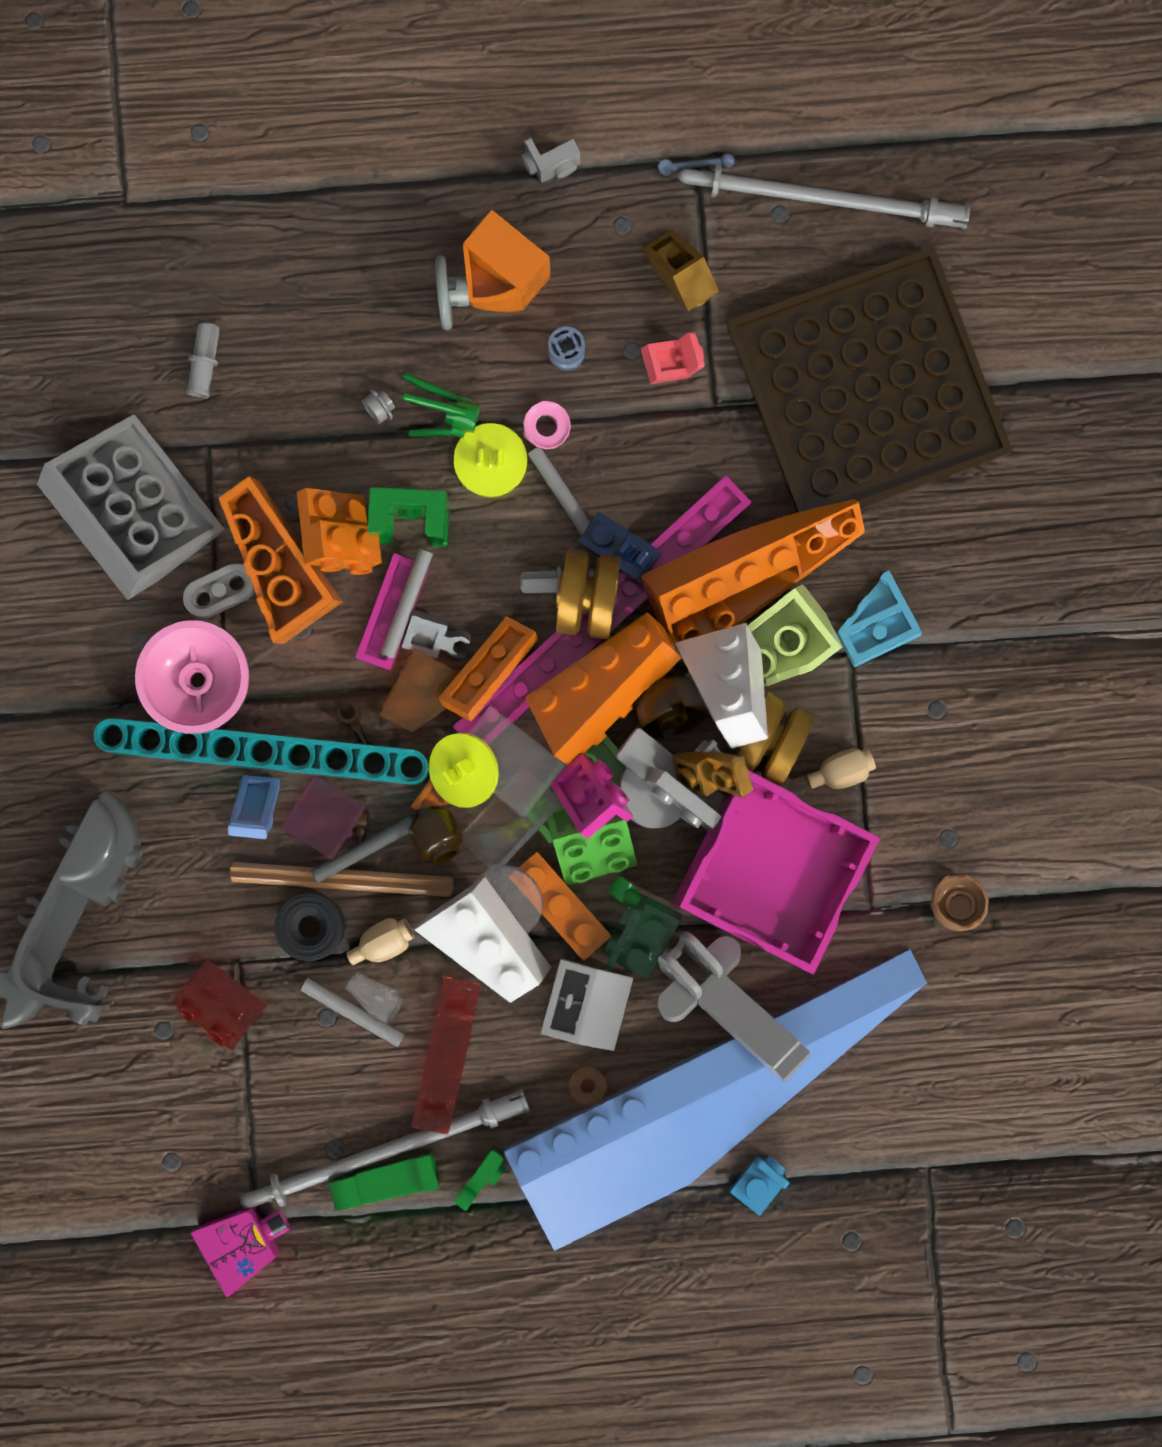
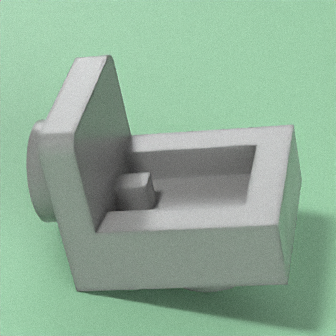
[521,137,580,183]

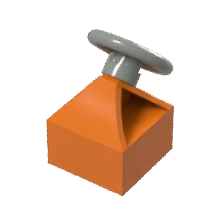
[435,210,551,331]

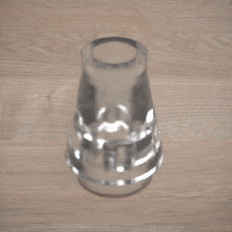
[346,972,404,1024]

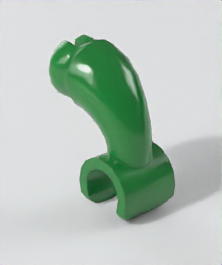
[608,876,664,923]

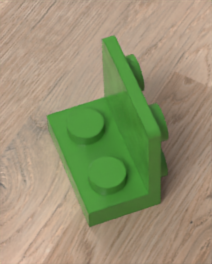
[543,802,637,885]

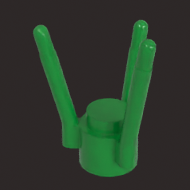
[402,373,480,438]

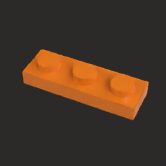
[439,616,538,722]
[509,852,611,961]

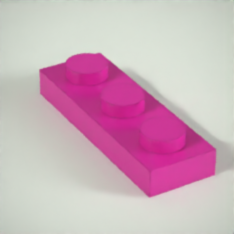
[355,553,430,672]

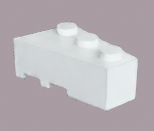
[675,623,768,748]
[415,877,551,1003]

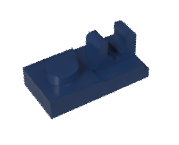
[577,511,661,584]

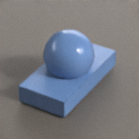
[228,775,280,839]

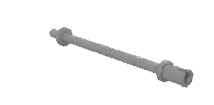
[678,164,970,229]
[240,1089,530,1209]

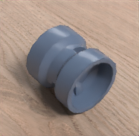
[548,326,585,371]

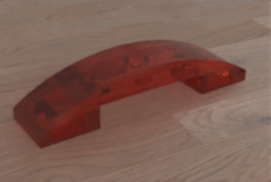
[411,977,481,1135]

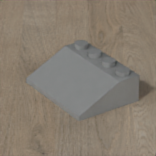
[37,414,224,600]

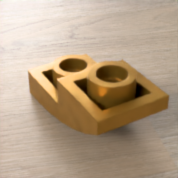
[672,752,753,798]

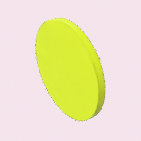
[454,423,527,497]
[429,733,499,808]

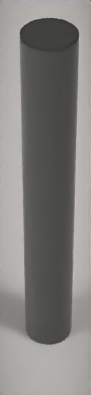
[310,816,413,883]

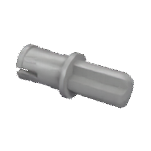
[185,322,220,398]
[520,567,595,594]

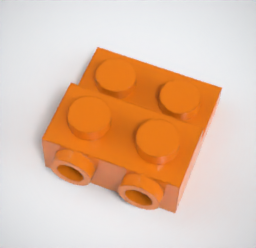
[297,488,382,575]

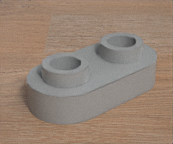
[183,564,255,618]

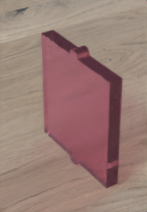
[282,776,366,860]

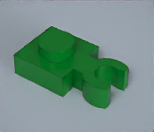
[454,1145,507,1211]

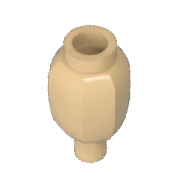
[806,747,876,789]
[346,918,415,965]

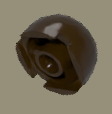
[632,672,709,740]

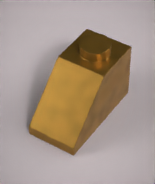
[642,229,719,311]

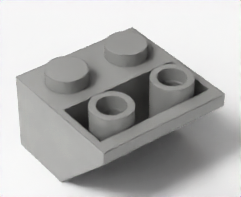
[541,958,633,1051]

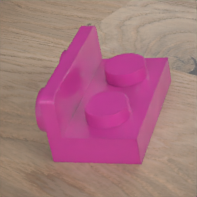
[549,753,633,839]

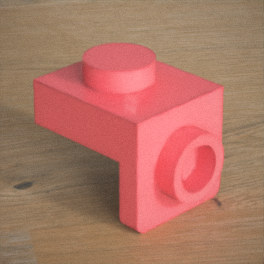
[640,332,705,384]

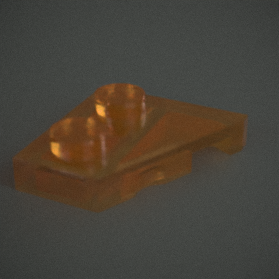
[379,648,460,732]

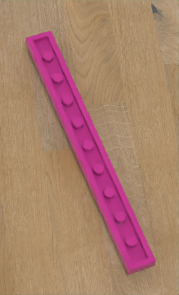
[453,475,751,746]

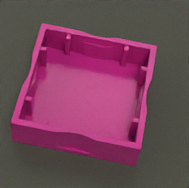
[672,770,880,975]

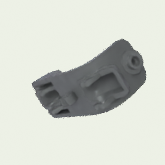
[0,790,144,1029]

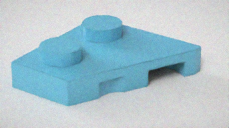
[837,571,922,667]

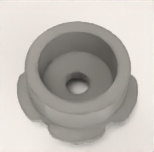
[362,389,395,424]

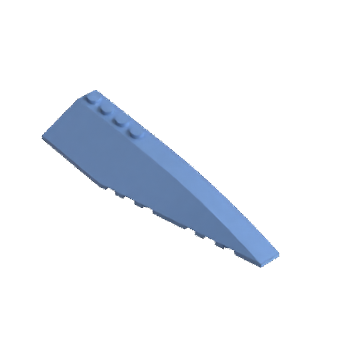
[504,949,927,1251]

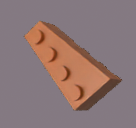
[219,476,343,644]
[525,612,682,765]

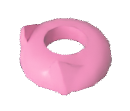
[523,401,571,450]

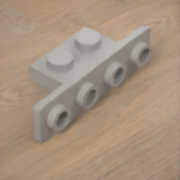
[615,728,724,831]

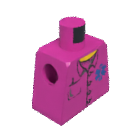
[191,1207,291,1298]

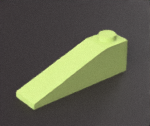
[685,584,843,687]

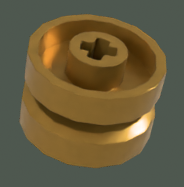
[556,550,621,640]
[735,691,816,787]

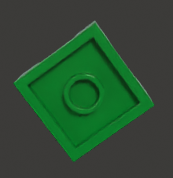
[368,487,450,548]

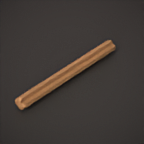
[230,862,454,897]

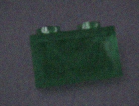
[603,894,683,979]

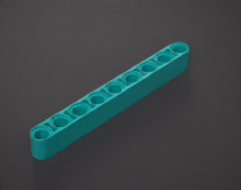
[94,718,429,785]

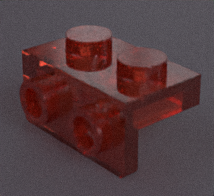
[174,960,267,1050]

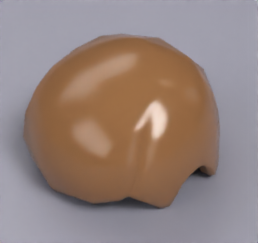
[931,874,989,931]

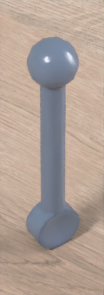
[658,153,735,176]

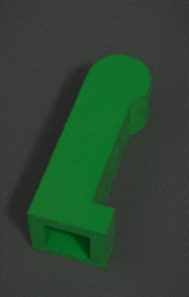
[328,1151,441,1211]

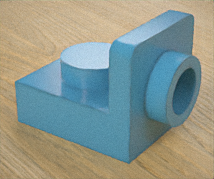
[729,1155,790,1216]

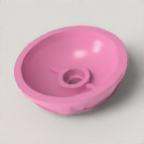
[135,620,249,734]

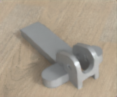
[658,931,810,1083]

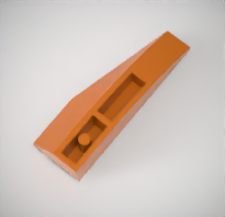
[641,499,865,653]

